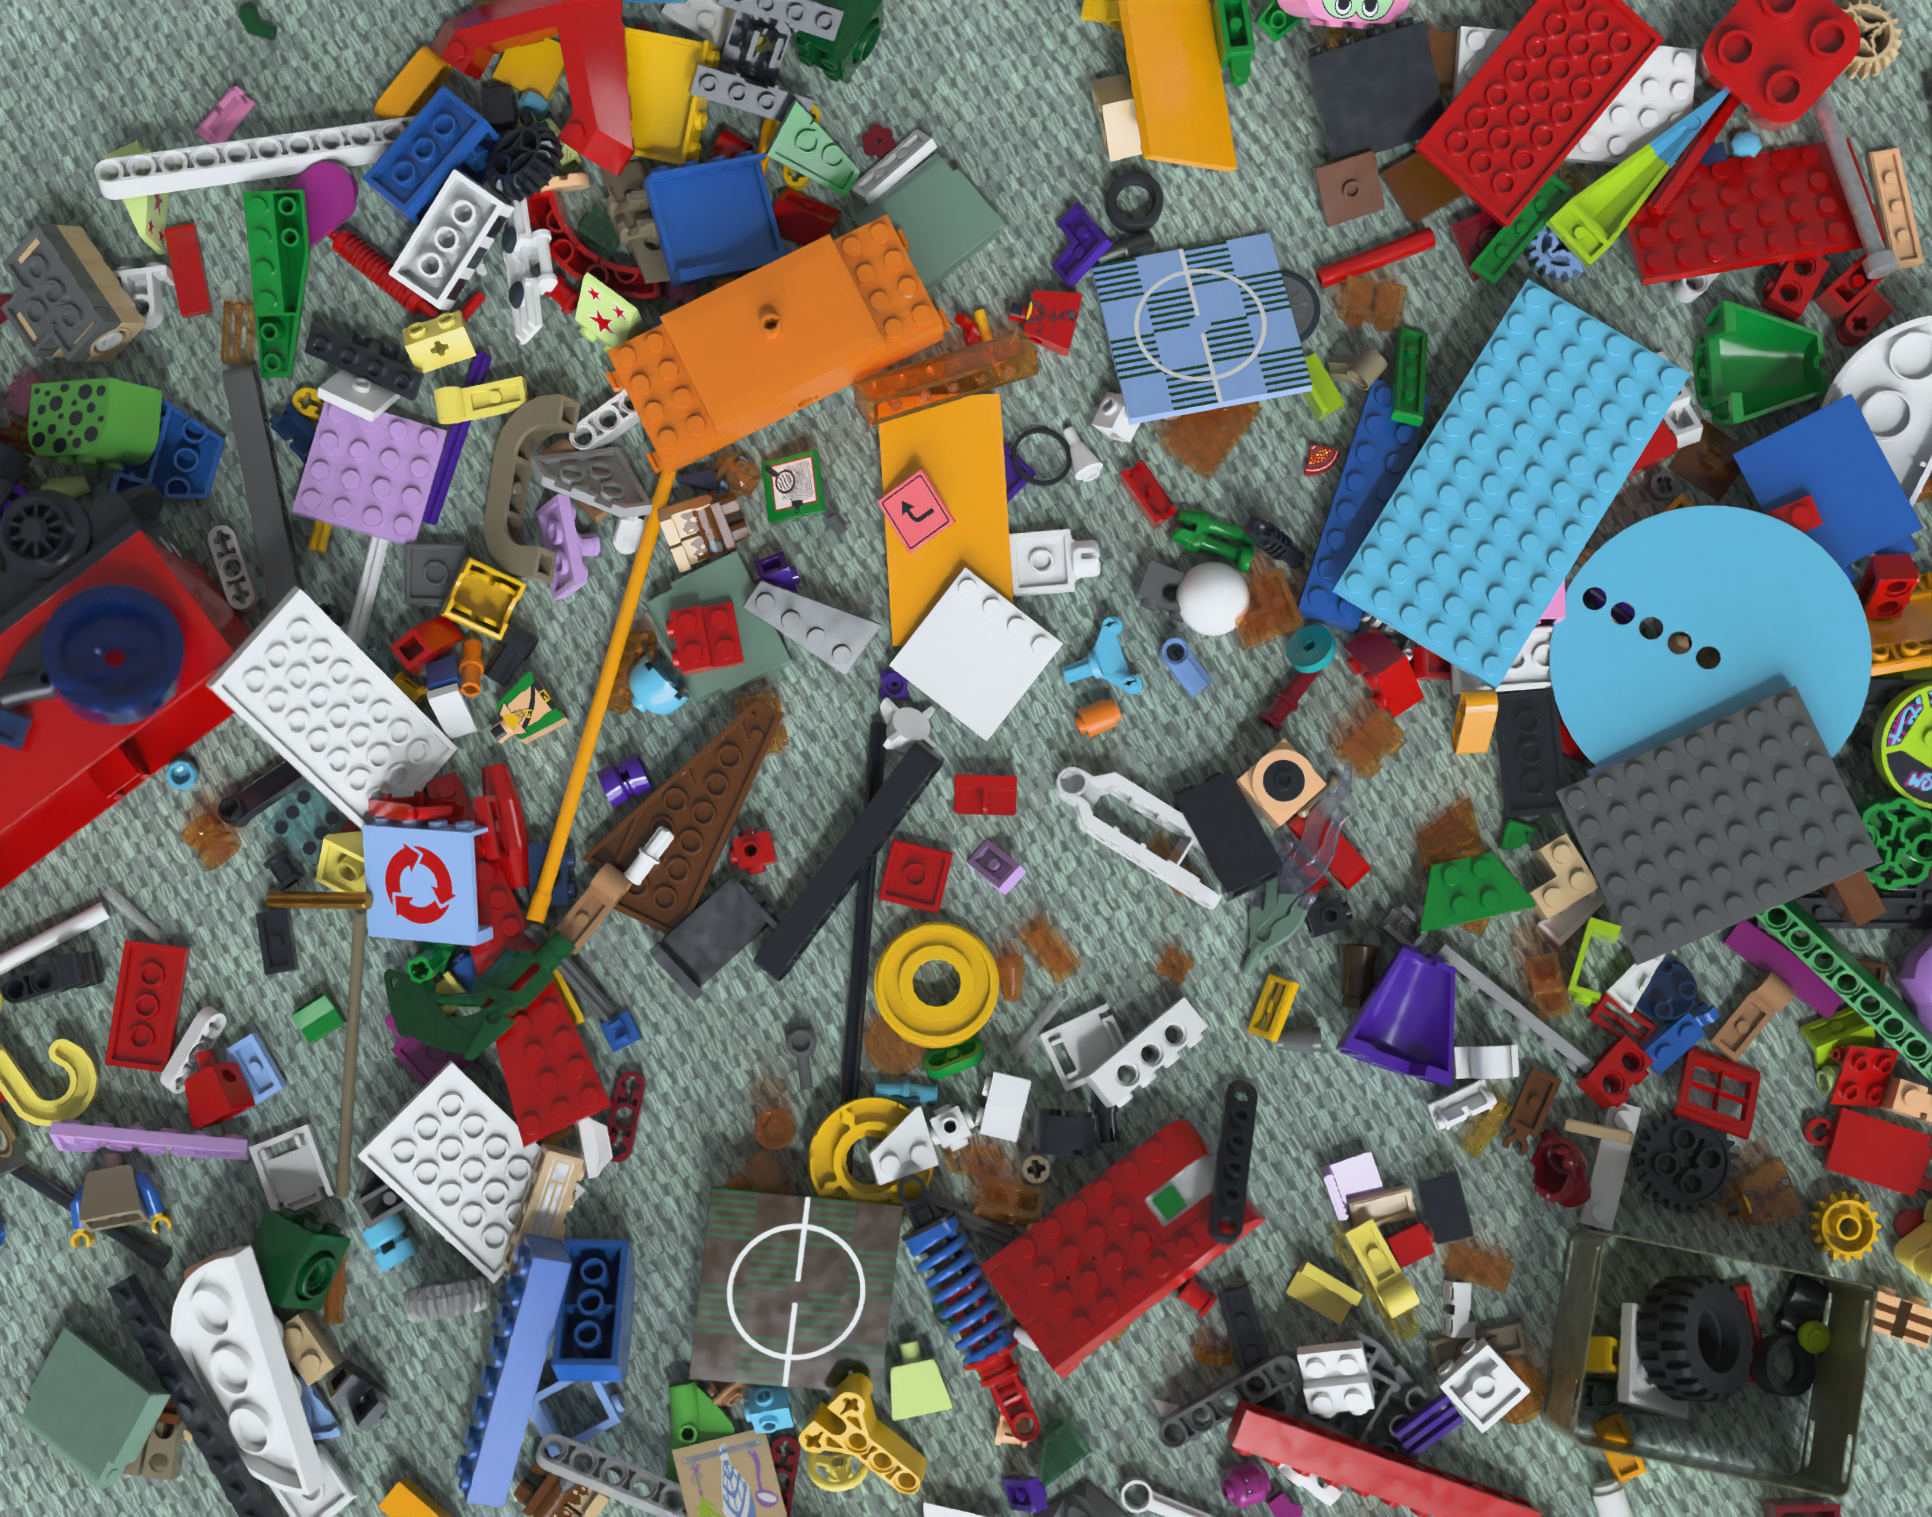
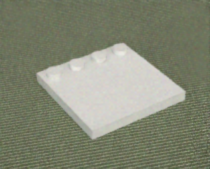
[889,568,1063,741]

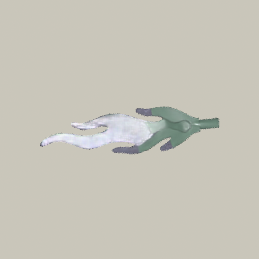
[1240,762,1352,976]

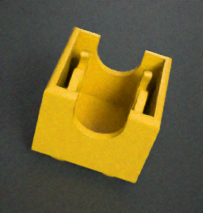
[439,557,527,640]

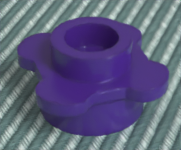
[879,668,909,700]

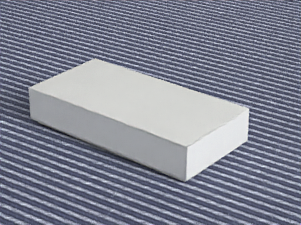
[427,683,478,739]

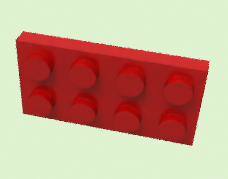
[105,940,190,1072]

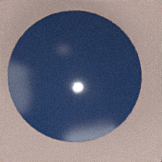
[1636,957,1697,1021]

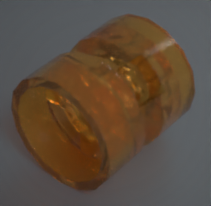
[180,811,241,871]
[754,1107,798,1150]

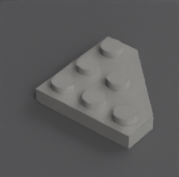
[531,447,653,518]

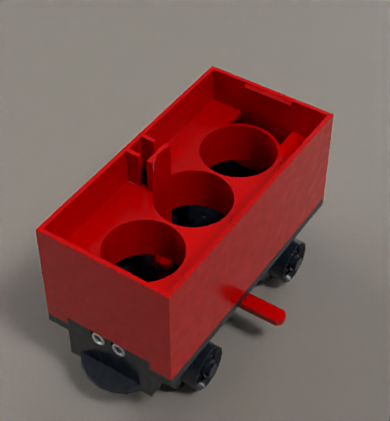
[0,484,253,891]

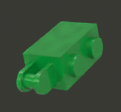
[1211,0,1256,86]

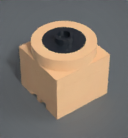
[1236,738,1327,830]

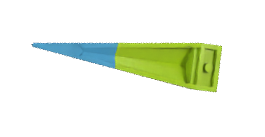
[1545,89,1729,268]

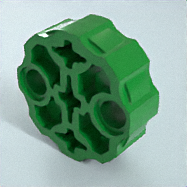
[1855,794,1932,890]

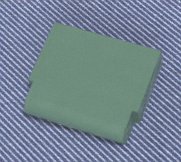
[850,153,1004,292]
[647,550,793,703]
[21,1327,171,1489]

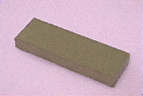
[1427,1320,1528,1372]

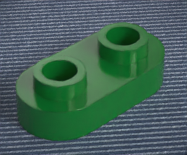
[922,1036,985,1079]

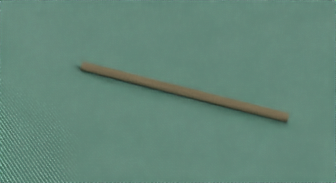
[335,914,366,1198]

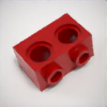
[1761,256,1830,323]
[1856,554,1920,620]
[1575,1034,1653,1110]

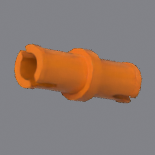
[459,639,484,697]

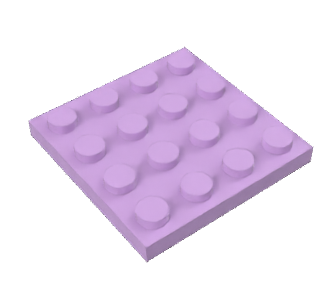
[292,401,448,546]

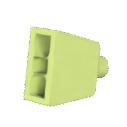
[890,1340,953,1421]

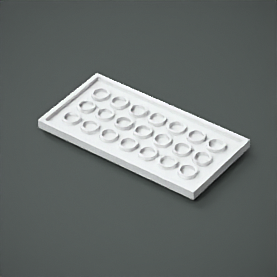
[1453,26,1697,169]
[206,586,457,830]

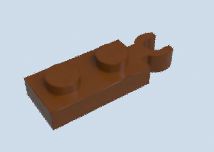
[1502,1067,1562,1156]

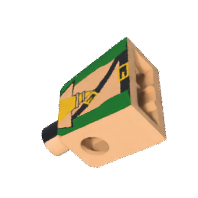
[489,671,569,744]

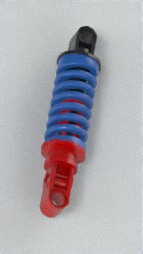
[897,1174,1040,1442]

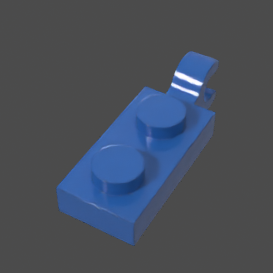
[1640,1002,1720,1075]

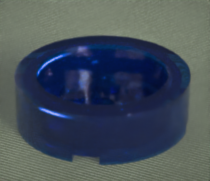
[41,585,186,725]

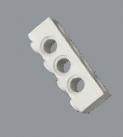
[1083,997,1208,1108]

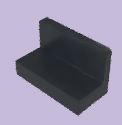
[1420,1170,1474,1244]

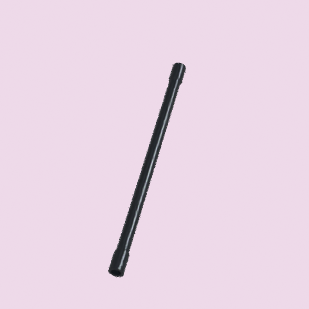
[10,1164,172,1271]

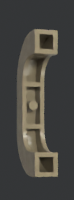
[484,394,581,583]

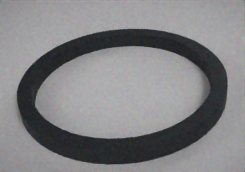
[1011,427,1072,486]

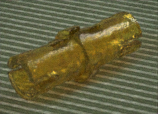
[1461,1096,1514,1160]

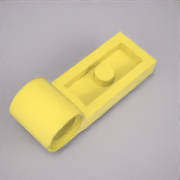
[434,376,529,424]
[1343,1218,1420,1318]

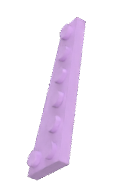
[49,1119,250,1160]

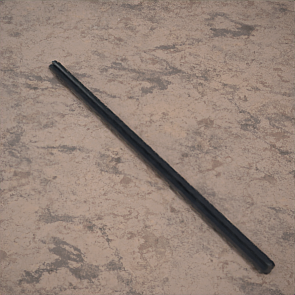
[840,722,887,1176]

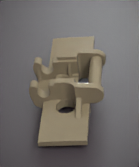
[600,162,670,284]

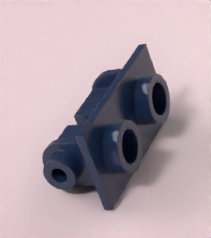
[269,403,316,463]

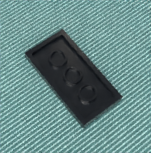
[1495,688,1567,819]

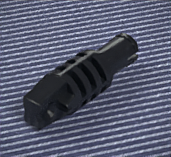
[1243,516,1305,569]

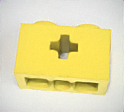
[402,310,476,373]

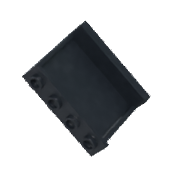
[1300,16,1445,163]

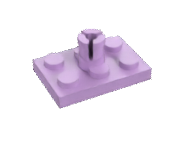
[536,494,600,600]

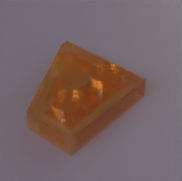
[1416,798,1486,870]

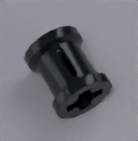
[263,850,304,891]

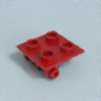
[1829,1045,1899,1107]

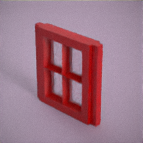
[1674,1047,1761,1140]

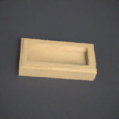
[1564,1118,1635,1146]
[1347,1184,1417,1227]

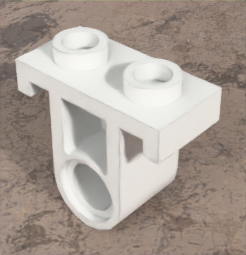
[113,262,174,330]
[1453,1045,1519,1079]

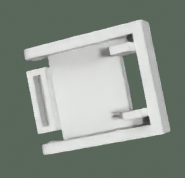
[1039,1003,1126,1092]
[249,1124,336,1211]

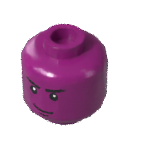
[1220,1461,1271,1508]

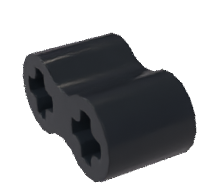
[1772,1273,1829,1337]

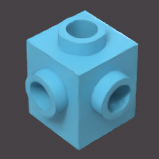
[744,1385,794,1434]

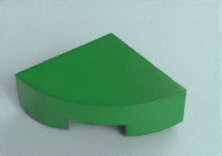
[1497,819,1538,850]

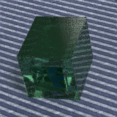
[577,206,622,259]

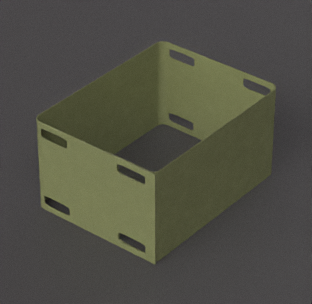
[1540,1228,1879,1498]

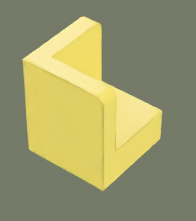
[435,971,468,1015]

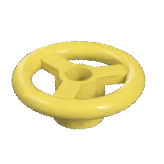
[806,1450,869,1492]

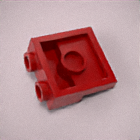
[665,601,745,676]

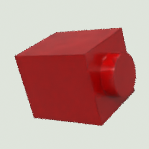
[1383,1221,1435,1268]

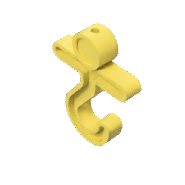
[0,989,100,1126]

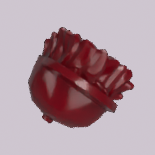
[1530,1128,1591,1208]

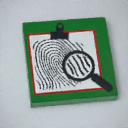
[762,450,826,524]

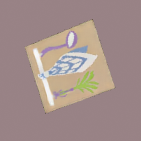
[672,1429,787,1517]

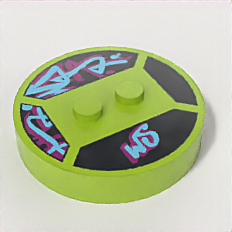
[1872,681,1932,809]

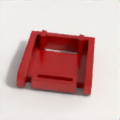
[368,790,464,821]

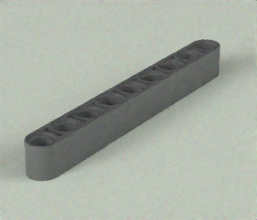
[223,364,304,612]

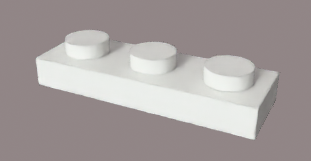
[851,129,937,205]

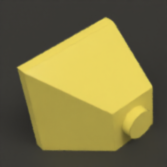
[315,831,366,892]

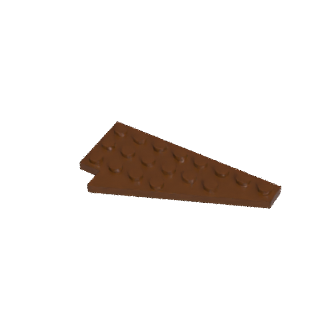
[582,700,785,934]

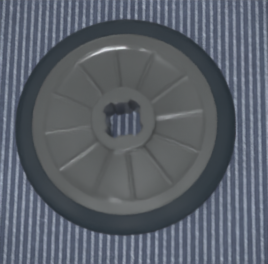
[1280,271,1320,343]

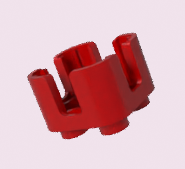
[1698,0,1861,132]

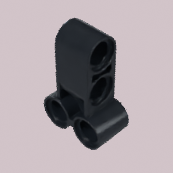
[1,951,105,1003]

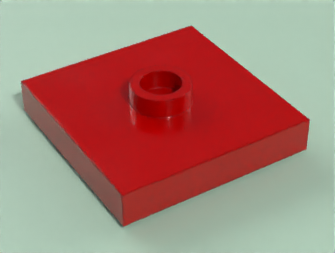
[878,839,953,914]

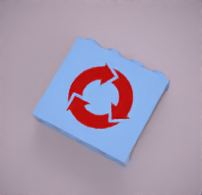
[362,816,493,946]

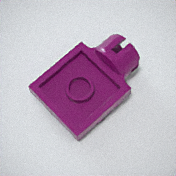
[385,1012,474,1086]

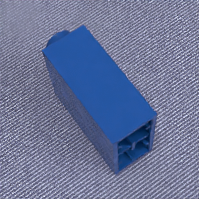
[1733,394,1923,583]

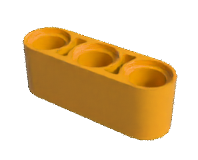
[374,46,452,120]
[1452,689,1498,754]

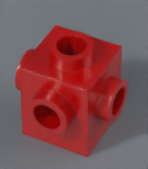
[729,828,779,875]

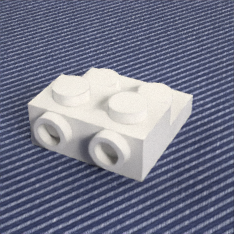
[1436,1337,1531,1433]
[1297,1340,1374,1418]

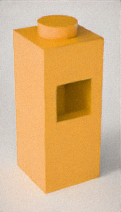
[378,1476,453,1517]

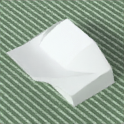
[574,1117,613,1179]

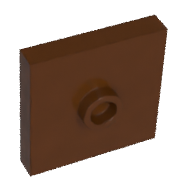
[1313,149,1385,227]

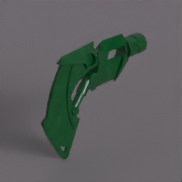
[384,928,576,1060]

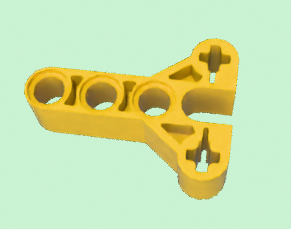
[799,1373,927,1495]

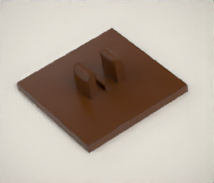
[1668,418,1745,502]

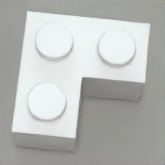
[975,1071,1031,1142]

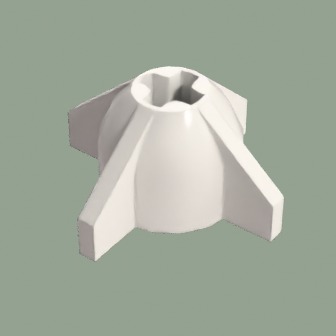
[880,697,937,753]

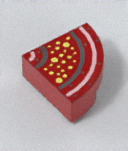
[1304,444,1341,476]

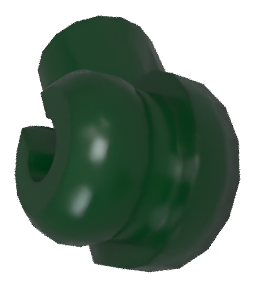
[238,2,278,41]

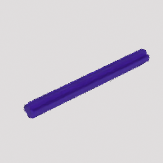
[422,351,492,525]

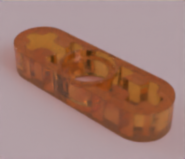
[606,628,657,715]

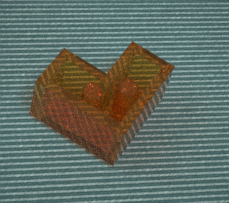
[1233,568,1305,653]

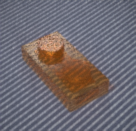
[1018,918,1082,985]

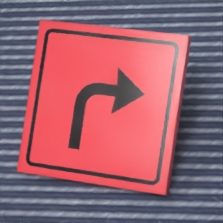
[877,469,956,554]

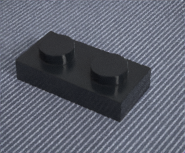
[255,908,299,975]

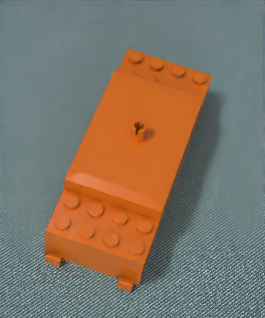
[605,214,951,474]

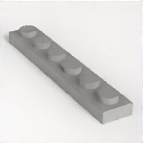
[1434,942,1595,1073]

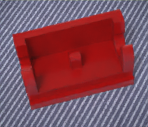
[1119,460,1178,529]

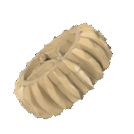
[1838,0,1902,81]

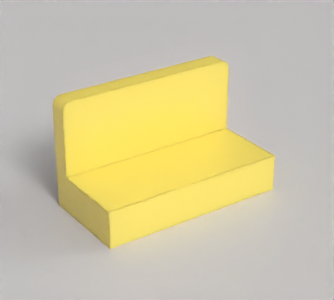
[1286,1259,1363,1324]

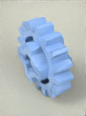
[1527,225,1586,283]

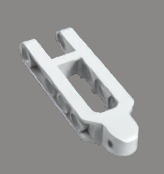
[1055,767,1222,910]

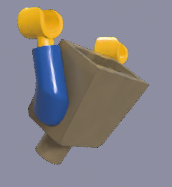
[70,1153,173,1248]

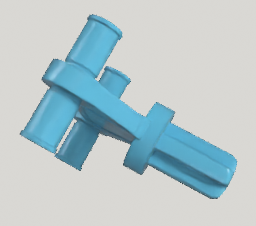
[1063,616,1144,694]

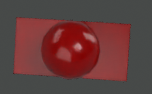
[1409,646,1452,681]

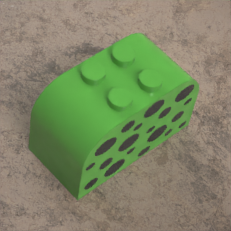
[28,377,163,472]

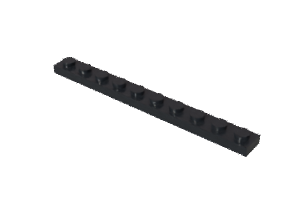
[107,1273,275,1517]

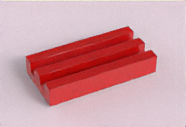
[1586,992,1658,1047]

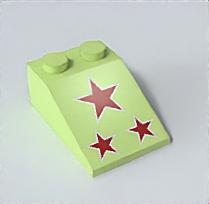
[104,141,169,255]
[575,272,648,355]

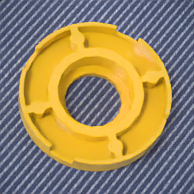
[874,921,999,1049]
[807,1097,935,1218]

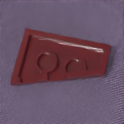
[1448,211,1503,283]

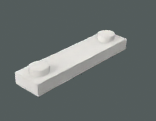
[1578,1103,1641,1231]

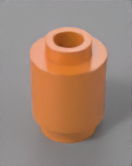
[1074,698,1122,738]

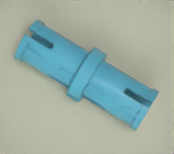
[874,1080,938,1105]

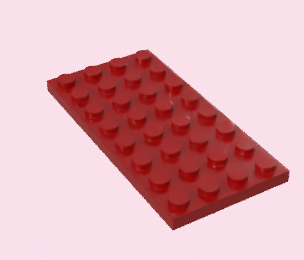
[1414,0,1664,228]
[1624,138,1885,286]

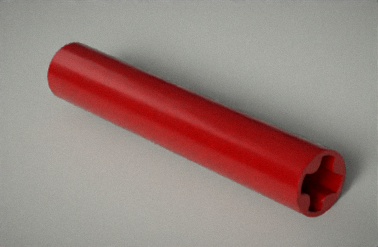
[1315,227,1436,289]

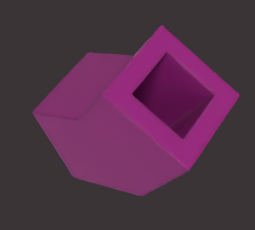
[1265,1490,1304,1517]

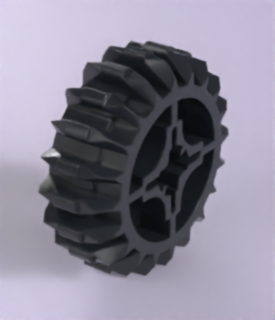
[484,121,564,202]

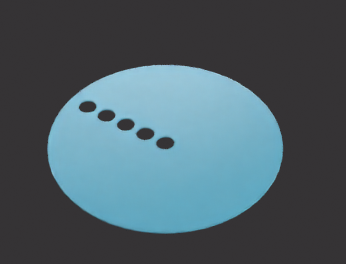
[1550,505,1872,767]

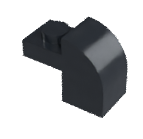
[325,1359,391,1432]

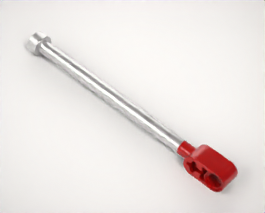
[1812,89,1899,279]

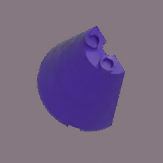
[1336,943,1456,1087]

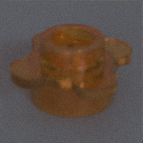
[1157,948,1194,985]

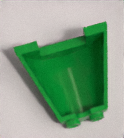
[1693,301,1828,424]

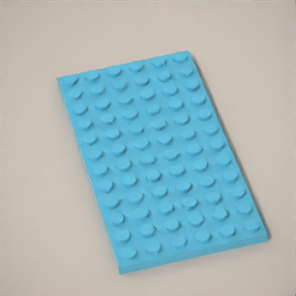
[1332,279,1690,690]

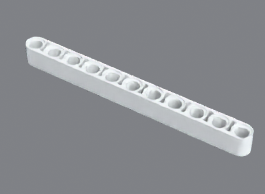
[95,116,416,200]

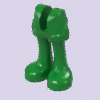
[1170,508,1255,574]

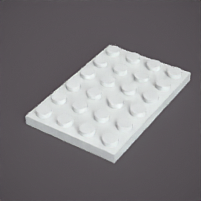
[356,1060,586,1283]

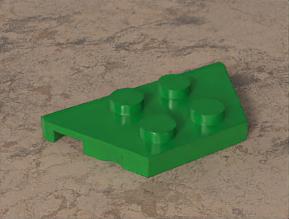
[1417,852,1536,934]

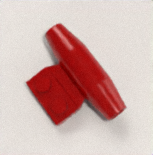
[472,763,531,889]

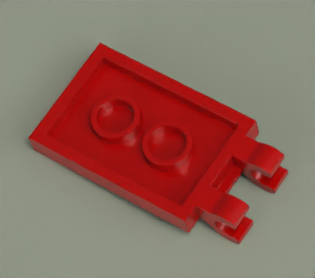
[1821,1107,1932,1197]

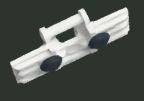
[501,198,558,345]

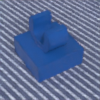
[599,1010,642,1052]

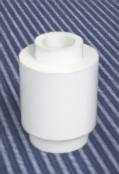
[1592,1479,1633,1517]

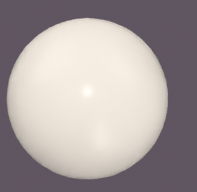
[1176,562,1250,636]

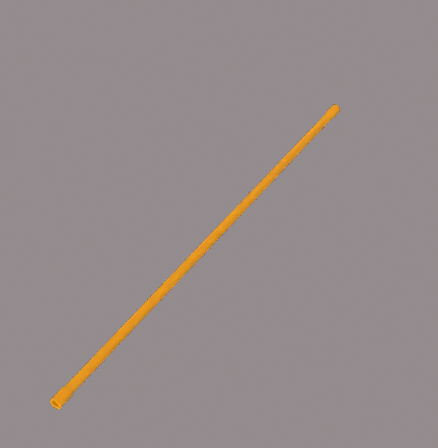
[526,117,781,924]

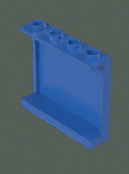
[643,151,792,289]

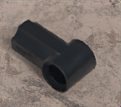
[483,622,539,687]

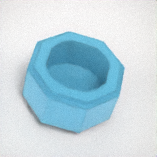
[518,91,549,120]
[1728,130,1762,159]
[166,759,200,791]

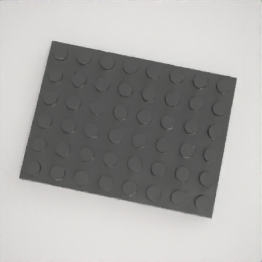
[1556,686,1882,965]

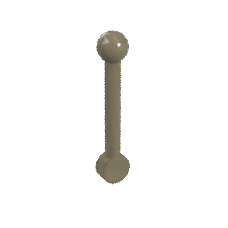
[1297,775,1340,817]

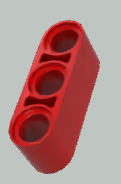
[1287,806,1371,891]

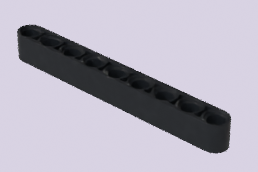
[753,740,944,982]

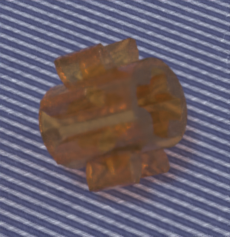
[2,419,36,457]

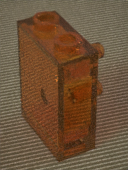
[1160,401,1262,482]

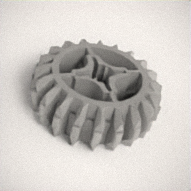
[402,1276,491,1322]

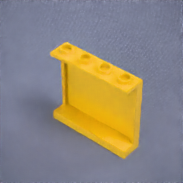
[625,27,720,165]

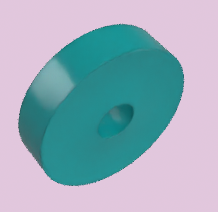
[1286,625,1337,673]

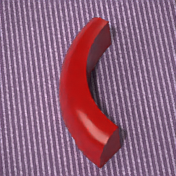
[526,190,665,299]

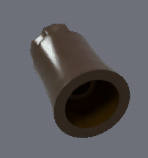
[1339,943,1383,1009]

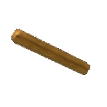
[266,891,373,909]

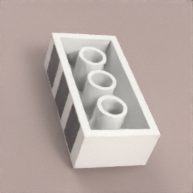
[388,169,515,311]

